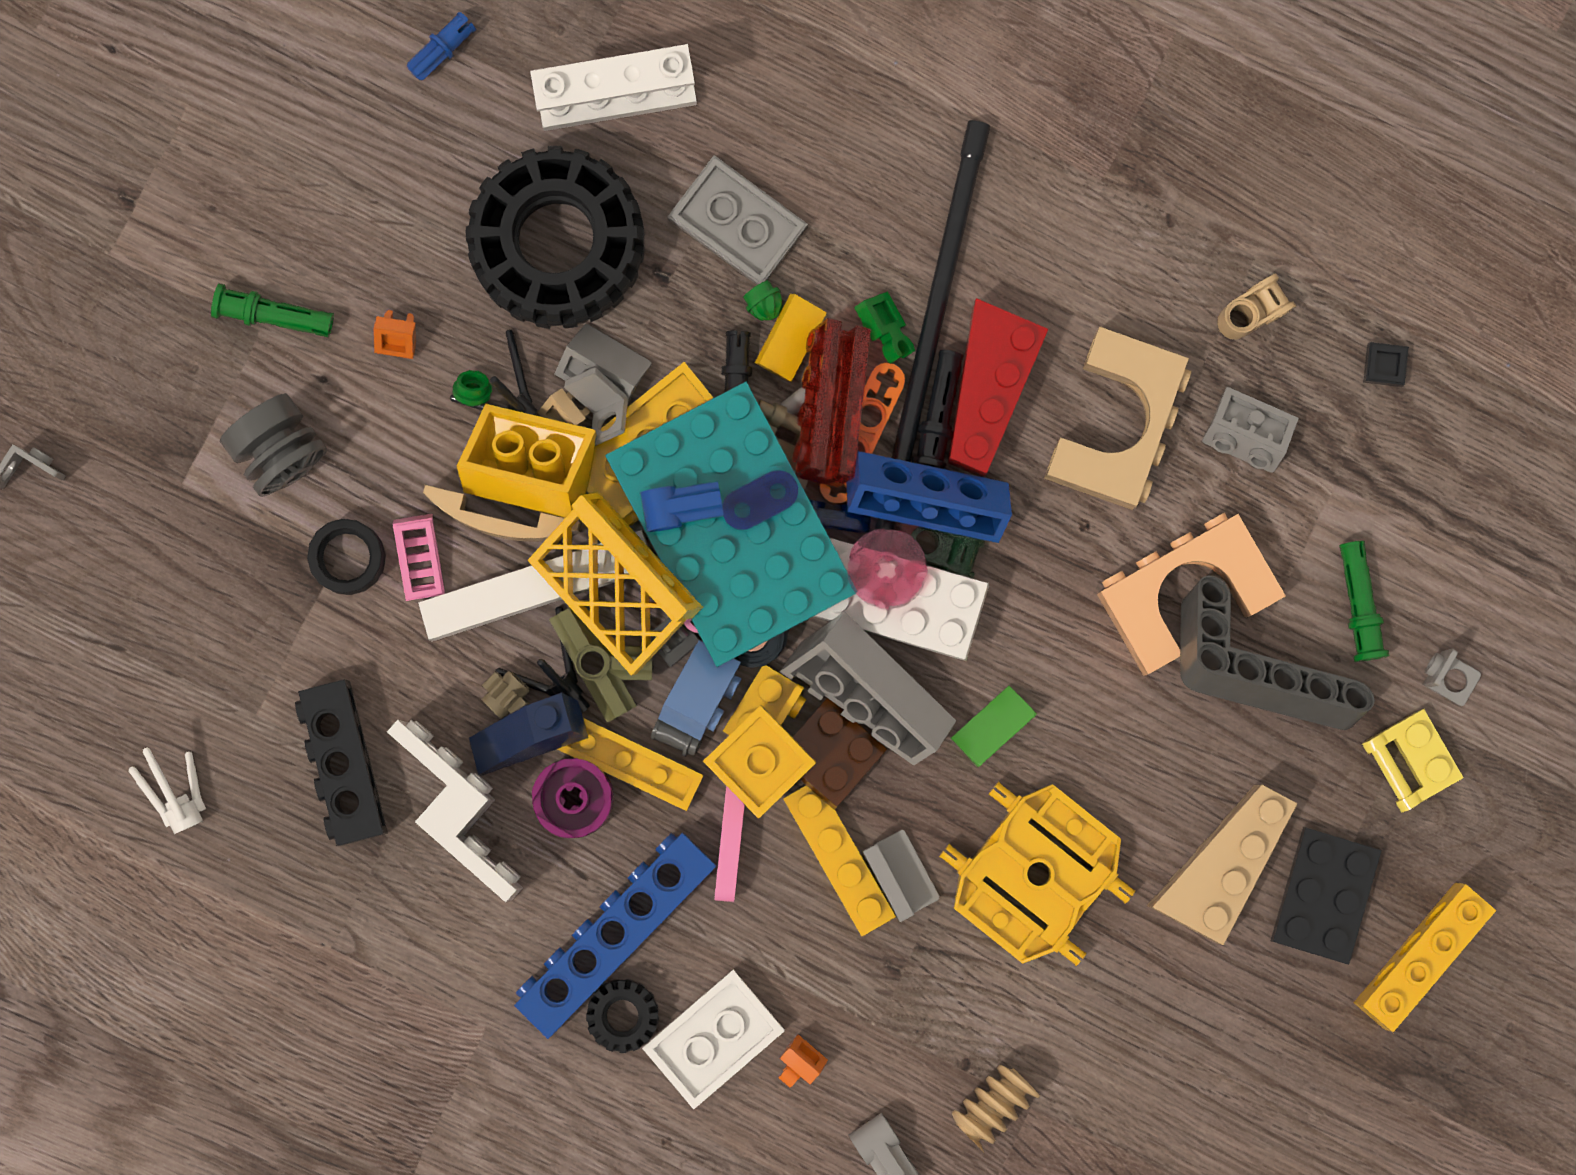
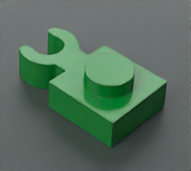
[854,291,915,364]

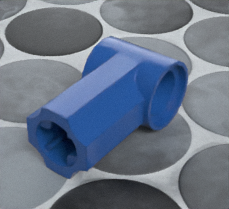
[640,481,724,532]

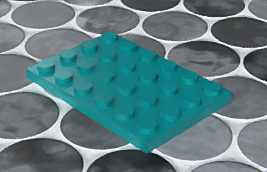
[605,382,858,667]

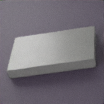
[667,155,808,285]

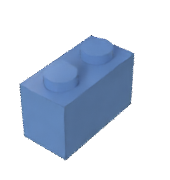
[658,640,742,741]

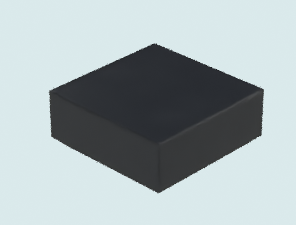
[1363,342,1409,387]

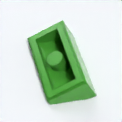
[951,686,1037,767]

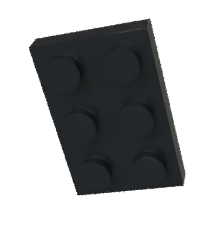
[1270,827,1382,965]

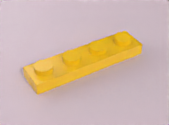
[557,718,704,811]
[783,786,896,937]

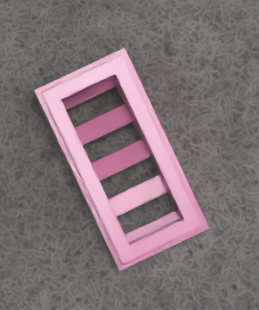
[393,514,445,601]

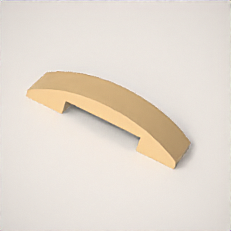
[423,485,582,542]

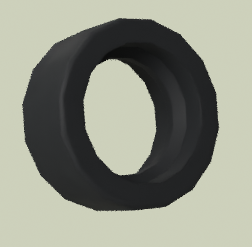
[307,519,386,595]

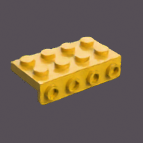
[587,362,714,526]

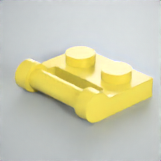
[1362,709,1464,813]

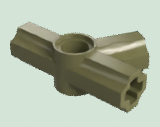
[549,607,653,723]

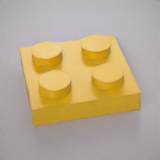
[703,705,816,819]

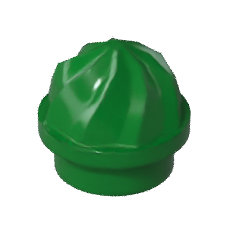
[743,280,783,321]

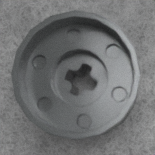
[220,393,328,497]

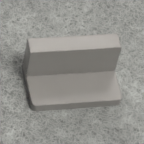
[554,324,652,406]
[862,830,939,922]

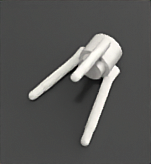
[129,747,206,834]

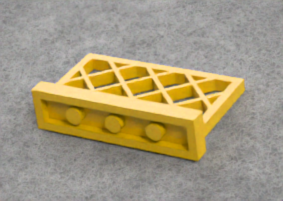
[528,492,703,676]

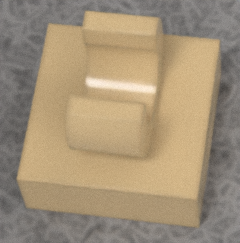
[538,388,591,426]

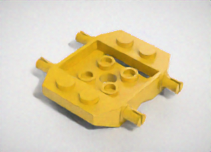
[939,781,1136,966]

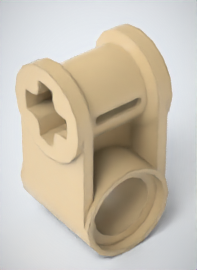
[1217,273,1297,340]

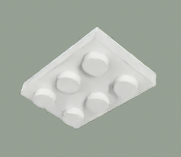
[642,969,785,1109]

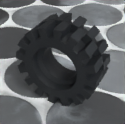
[586,979,659,1053]

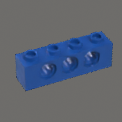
[846,451,1012,543]

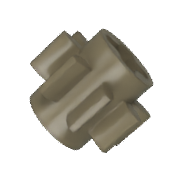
[482,670,531,719]

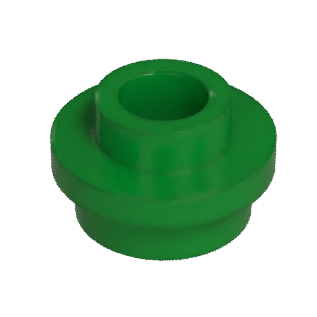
[452,370,492,406]

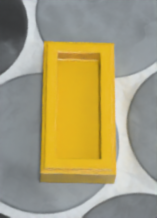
[755,294,827,382]

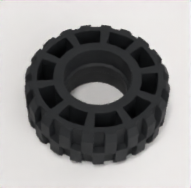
[466,146,645,329]

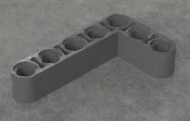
[1180,575,1375,730]

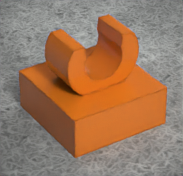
[373,310,416,359]
[778,1034,828,1088]

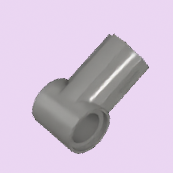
[848,1113,919,1175]

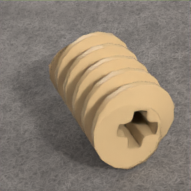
[952,1065,1040,1153]

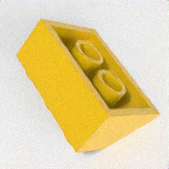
[457,404,597,518]

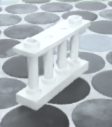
[530,44,697,131]

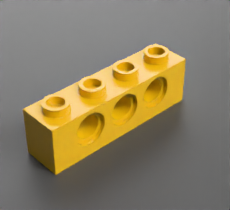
[1353,883,1496,1032]

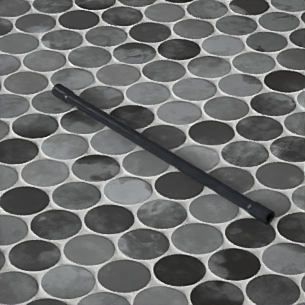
[870,120,991,555]

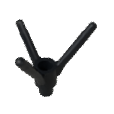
[450,329,538,416]
[495,606,590,713]

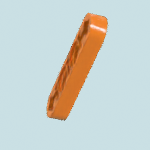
[819,363,905,505]

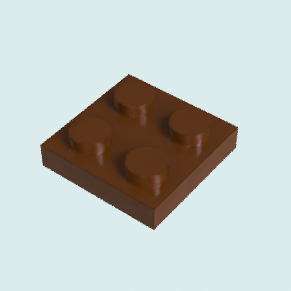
[793,698,887,810]

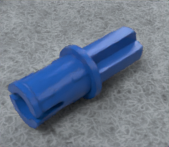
[407,12,476,81]

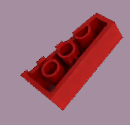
[948,298,1048,478]

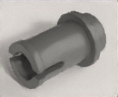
[650,719,704,757]

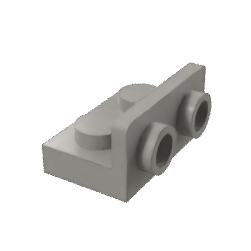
[1202,387,1299,473]

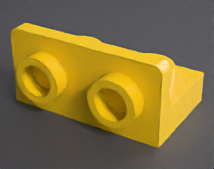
[723,665,807,735]

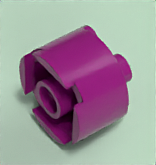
[532,758,614,838]

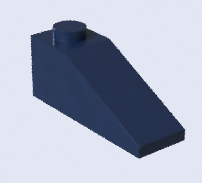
[469,693,588,776]

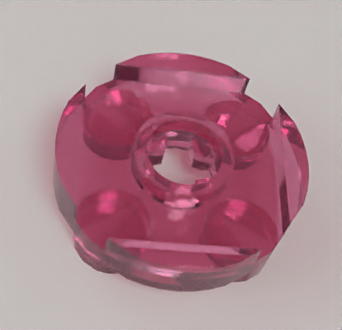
[847,529,928,610]

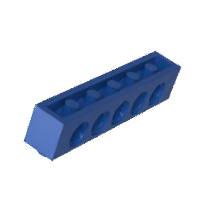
[514,832,717,1039]

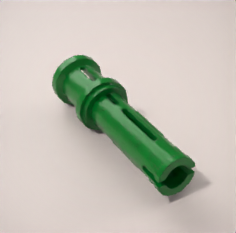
[211,283,334,338]
[1339,541,1390,662]

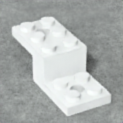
[387,720,523,902]

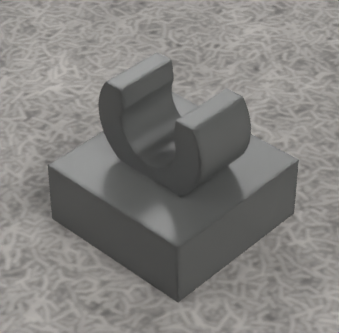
[651,617,699,667]

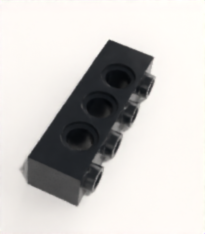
[295,679,388,846]

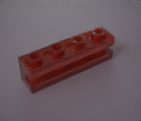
[793,318,871,488]

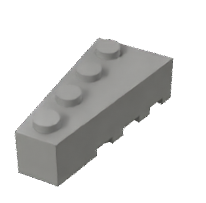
[780,611,956,765]

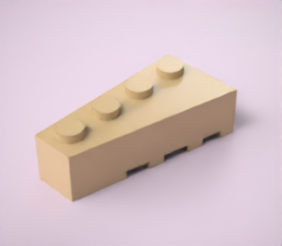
[1146,785,1297,945]

